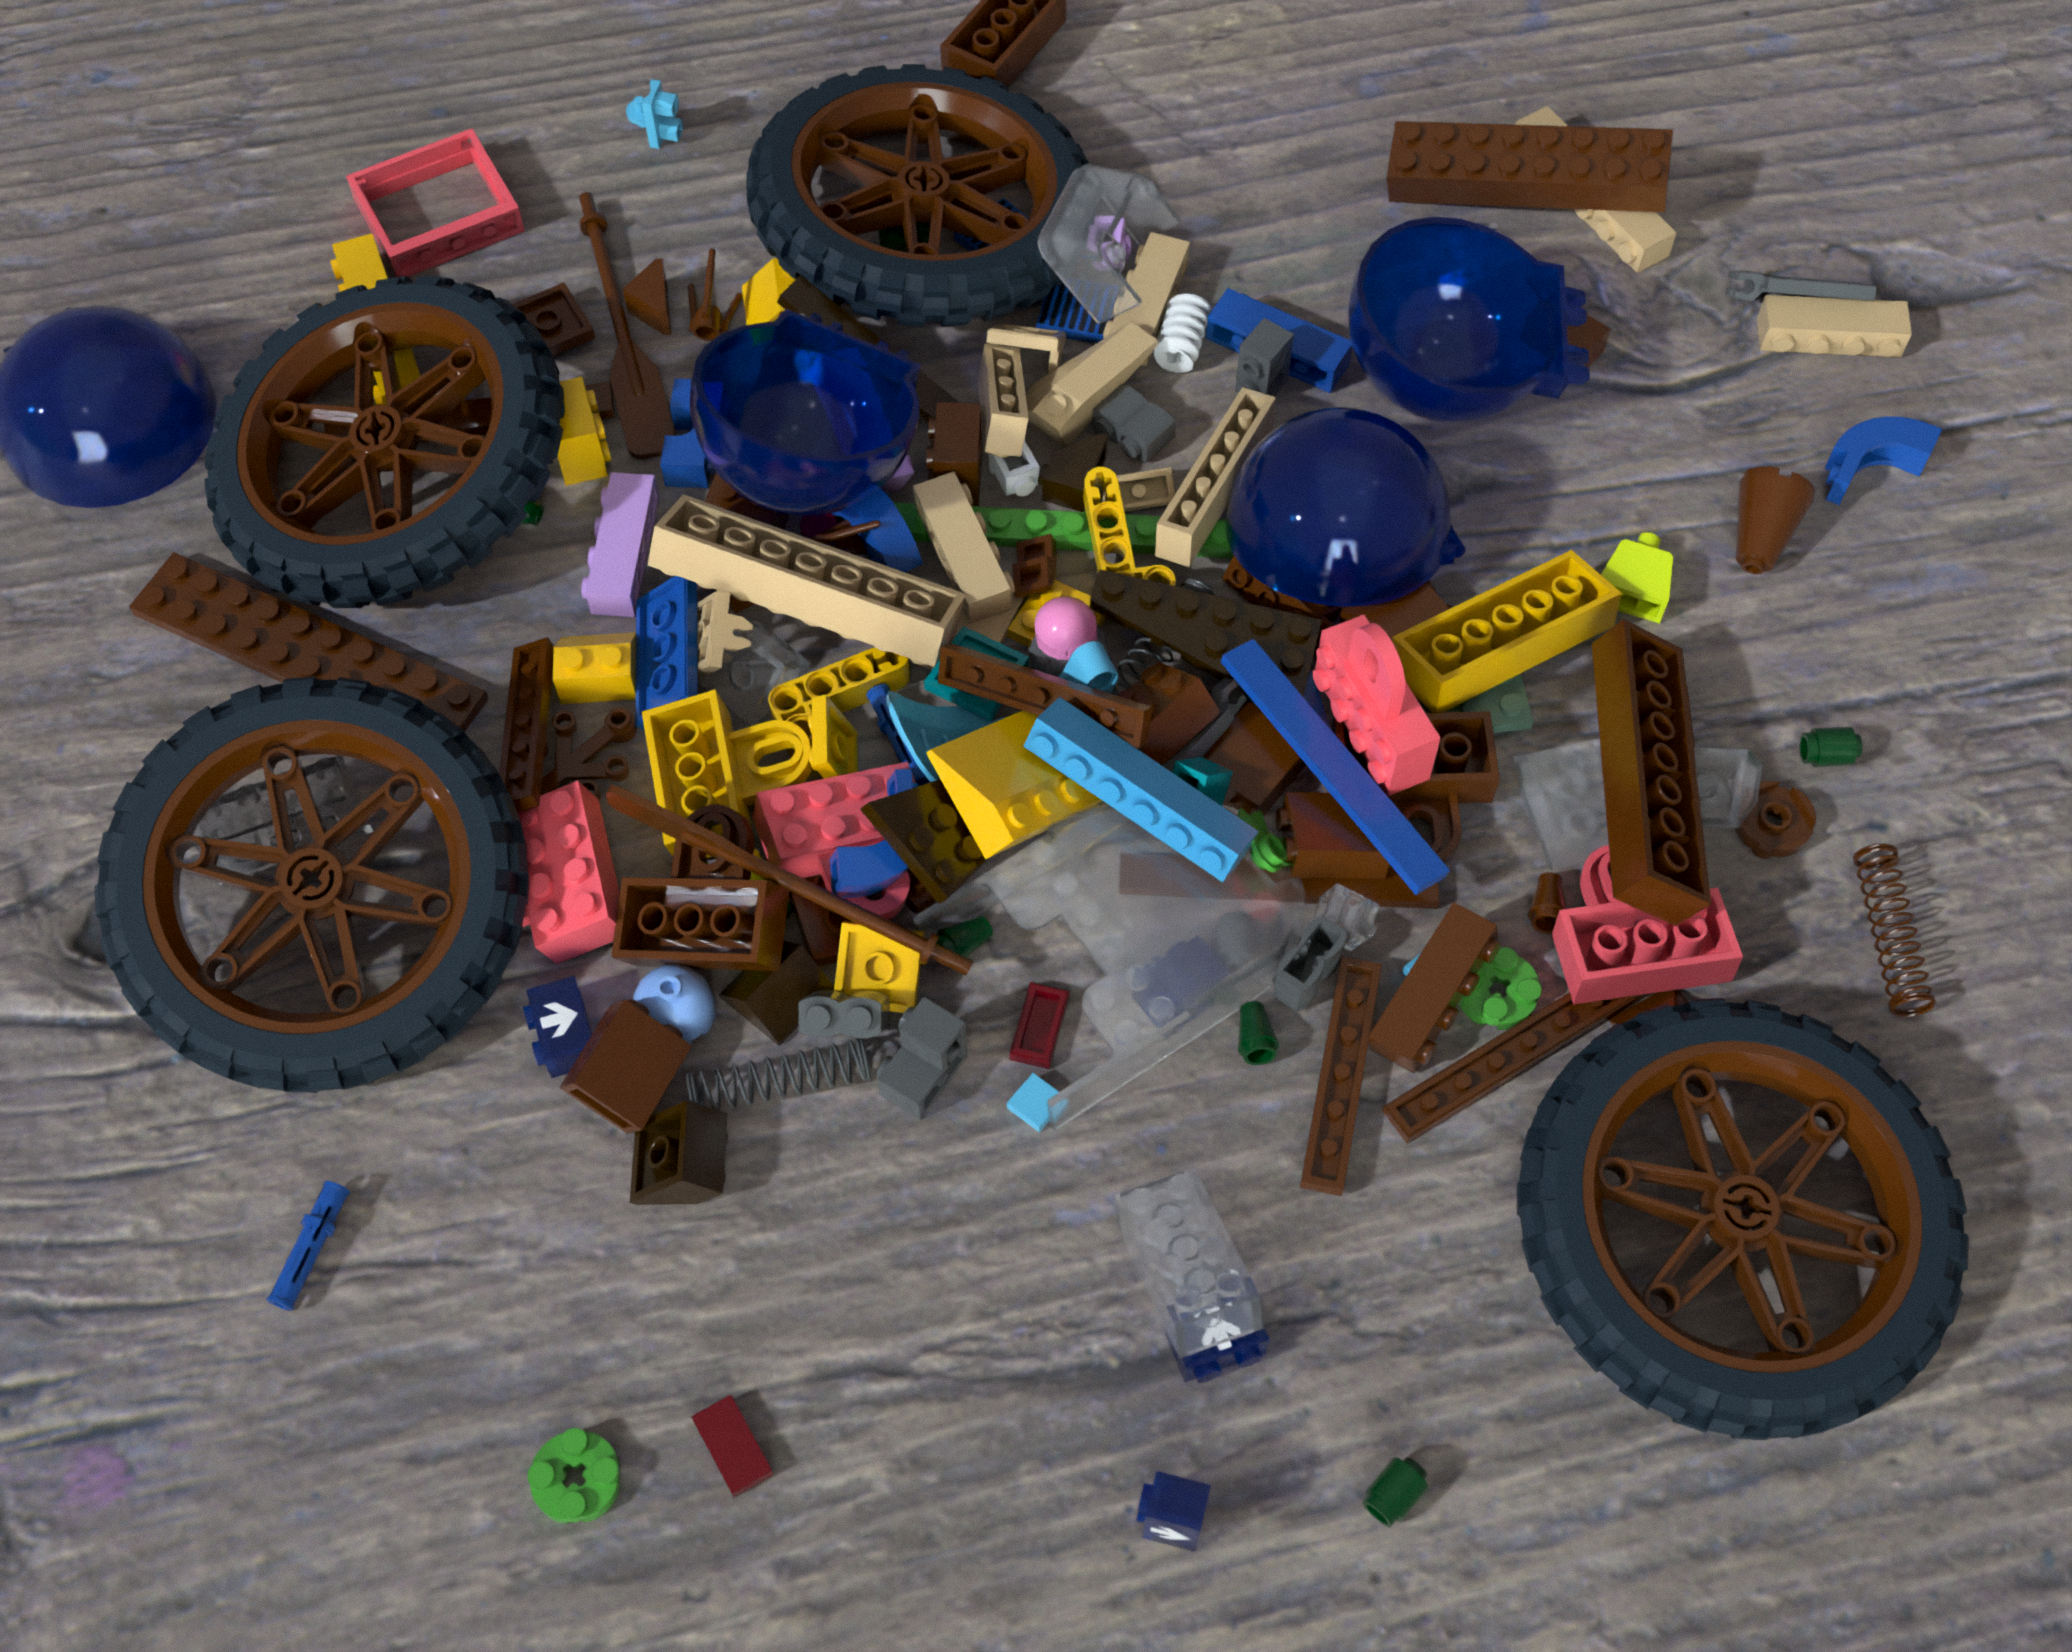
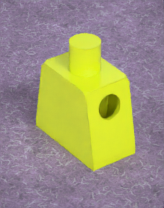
[1601,532,1673,624]

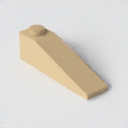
[1026,322,1159,447]

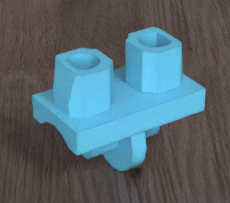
[626,79,683,149]

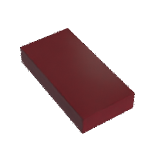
[1009,982,1070,1069]
[691,1394,774,1497]

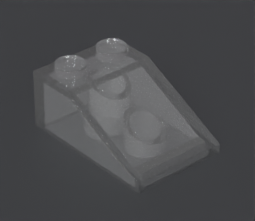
[1513,738,1609,870]

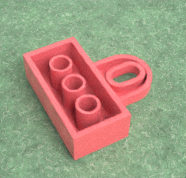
[1313,615,1441,796]
[752,762,916,920]
[518,780,620,964]
[1552,845,1743,1004]

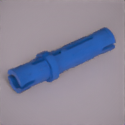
[866,684,931,786]
[266,1180,350,1311]

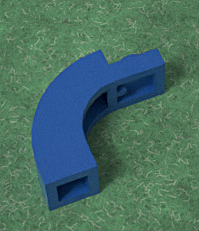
[1824,416,1942,505]
[820,474,923,573]
[829,769,918,898]

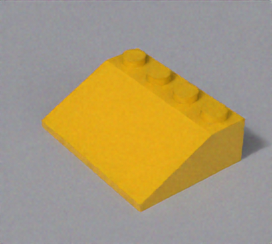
[926,711,1102,859]

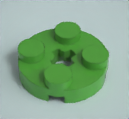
[1459,947,1542,1030]
[527,1428,621,1524]

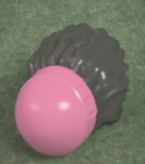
[1029,596,1113,677]

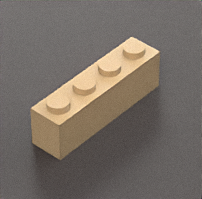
[1103,232,1190,367]
[1757,295,1912,357]
[978,343,1029,457]
[913,472,1015,623]

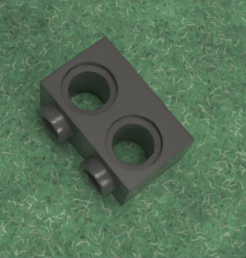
[1235,318,1294,397]

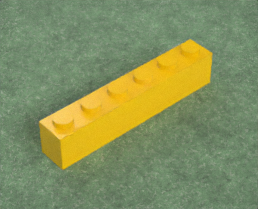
[330,233,429,406]

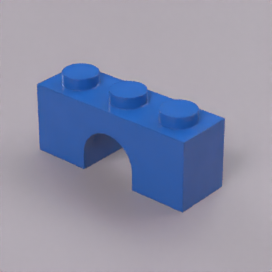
[660,378,726,488]

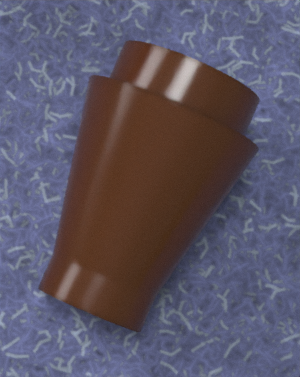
[1528,872,1567,934]

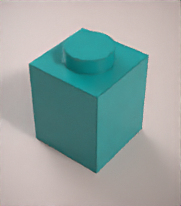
[1172,757,1233,806]

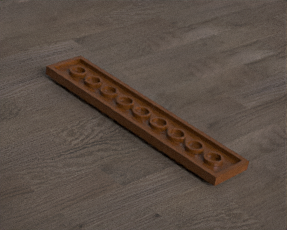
[129,552,488,731]

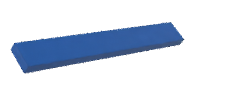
[1221,639,1450,895]

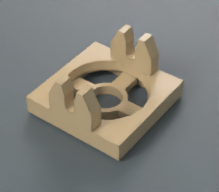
[987,323,1067,374]
[697,590,753,680]

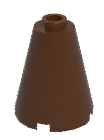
[1736,466,1815,575]

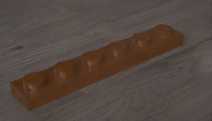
[499,637,554,813]
[938,643,1152,748]
[1300,956,1382,1196]

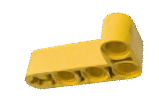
[1083,467,1176,586]
[768,647,911,758]

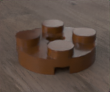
[1732,781,1816,859]

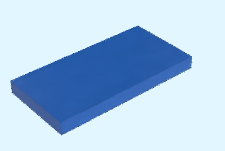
[635,576,698,731]

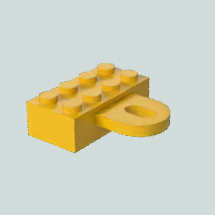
[642,689,813,858]

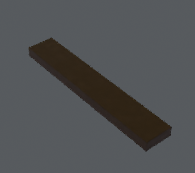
[777,275,960,423]

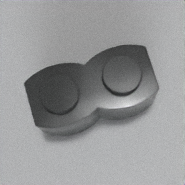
[1093,384,1176,462]
[1273,916,1347,1012]
[799,989,889,1038]

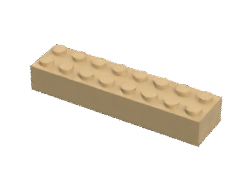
[648,494,966,667]

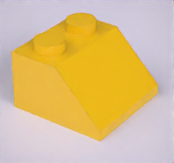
[742,258,795,342]
[553,632,636,704]

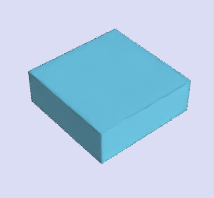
[1007,1073,1066,1133]

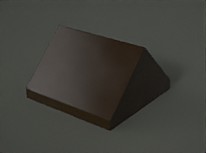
[719,941,834,1046]

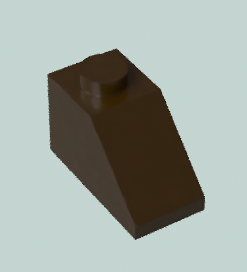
[1038,434,1108,512]

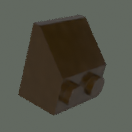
[630,1100,728,1205]

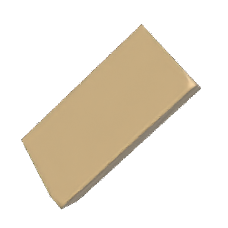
[1098,467,1175,512]

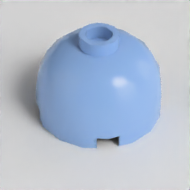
[634,964,716,1044]

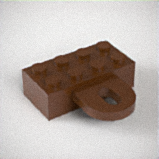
[1331,711,1500,864]
[611,804,789,971]

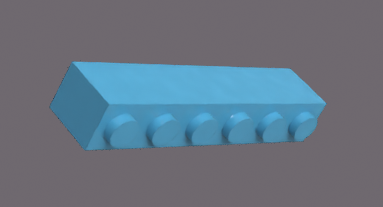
[1023,697,1259,882]

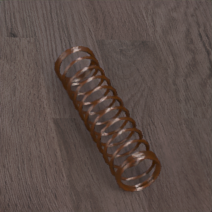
[1853,843,1936,1017]

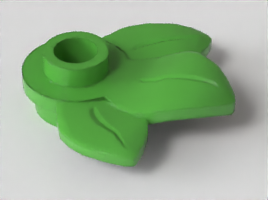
[1238,808,1290,872]

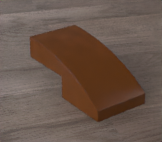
[1012,534,1057,599]

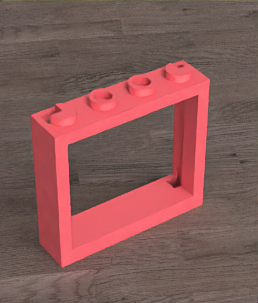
[346,128,525,277]

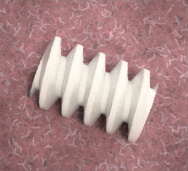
[1154,293,1211,373]

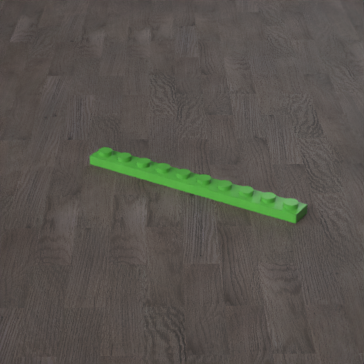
[893,502,1239,559]

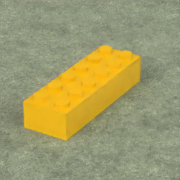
[1392,550,1622,713]

